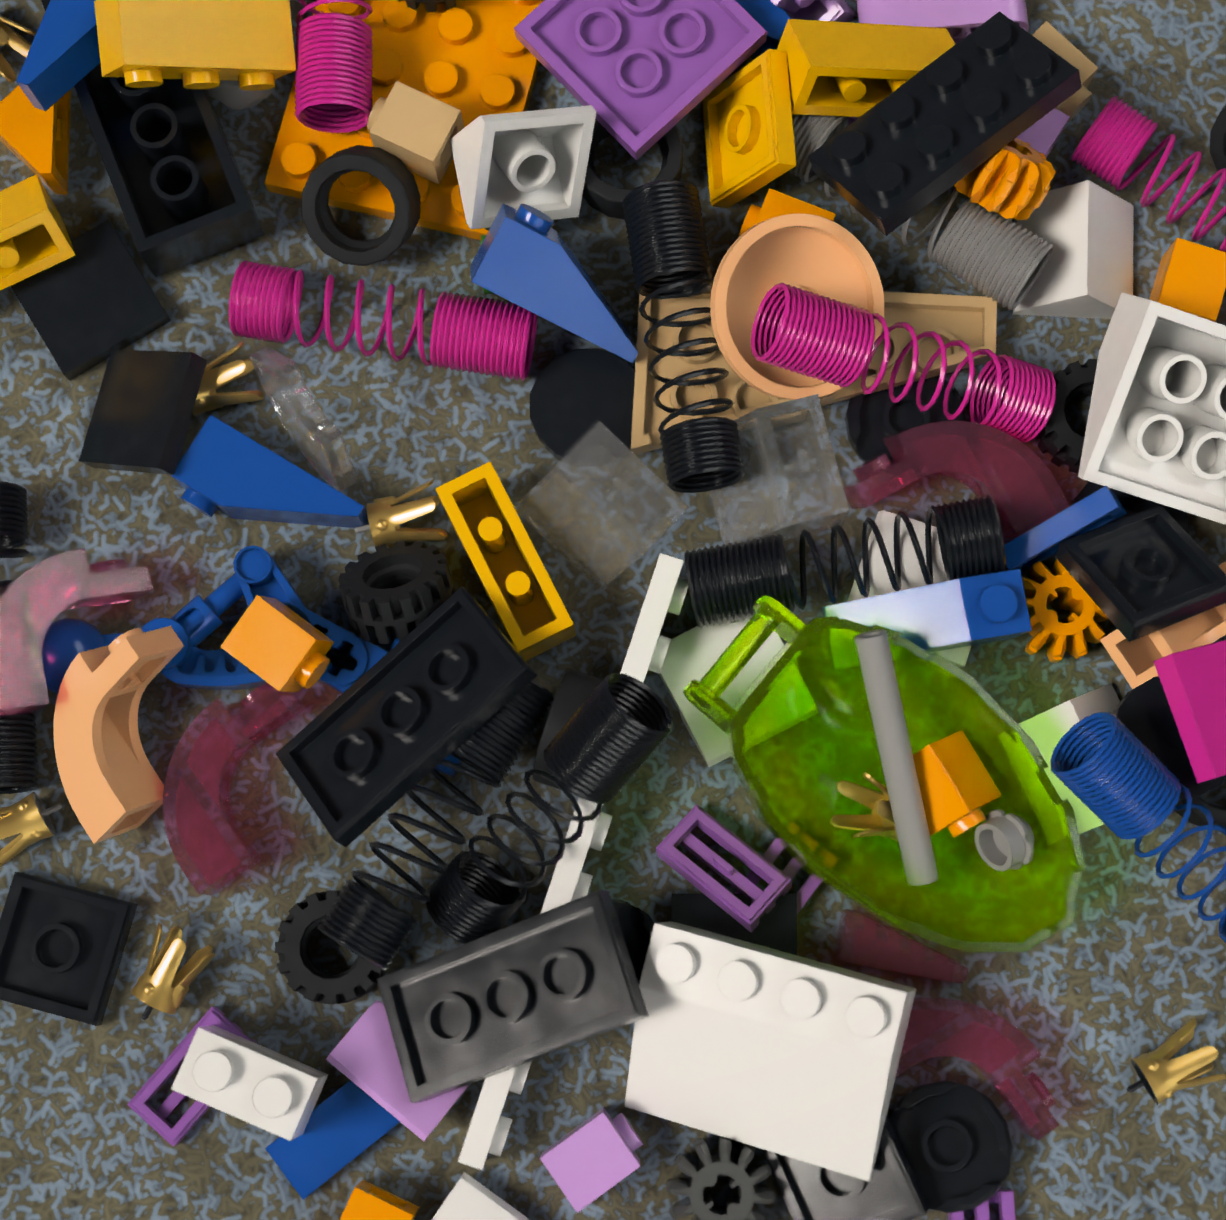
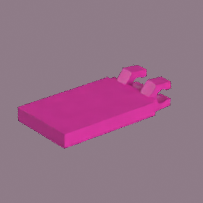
[1153,640,1226,783]

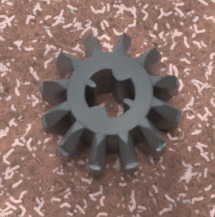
[666,1136,776,1220]

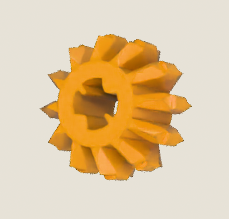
[954,137,1056,220]
[1022,559,1109,663]

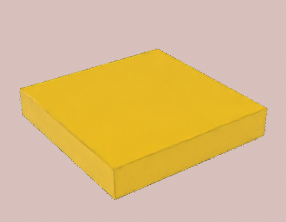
[702,48,796,208]

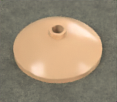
[710,213,885,400]

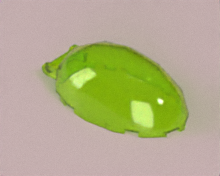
[683,595,1087,953]

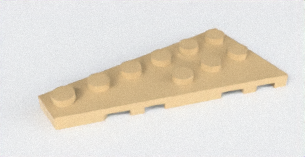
[631,287,997,456]

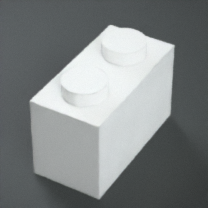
[171,1025,328,1141]

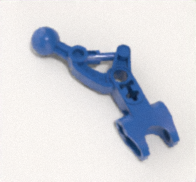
[29,546,462,778]

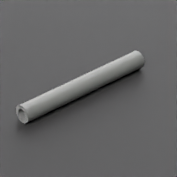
[854,630,939,886]

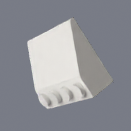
[1078,292,1226,525]
[624,921,916,1182]

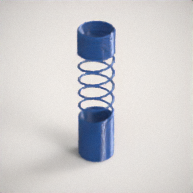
[1050,712,1226,943]

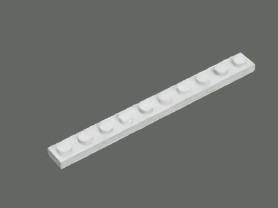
[458,553,689,1170]

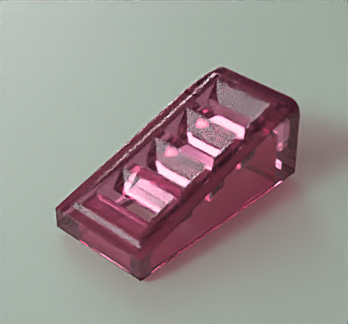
[834,909,968,984]

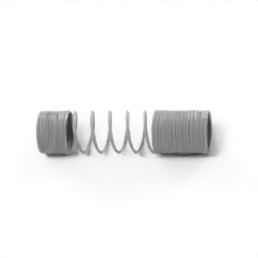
[789,114,1053,311]

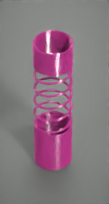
[295,0,373,133]
[1071,96,1226,252]
[229,260,537,381]
[751,282,1056,442]

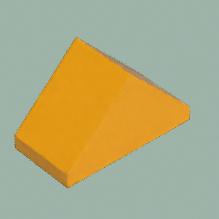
[0,85,71,195]

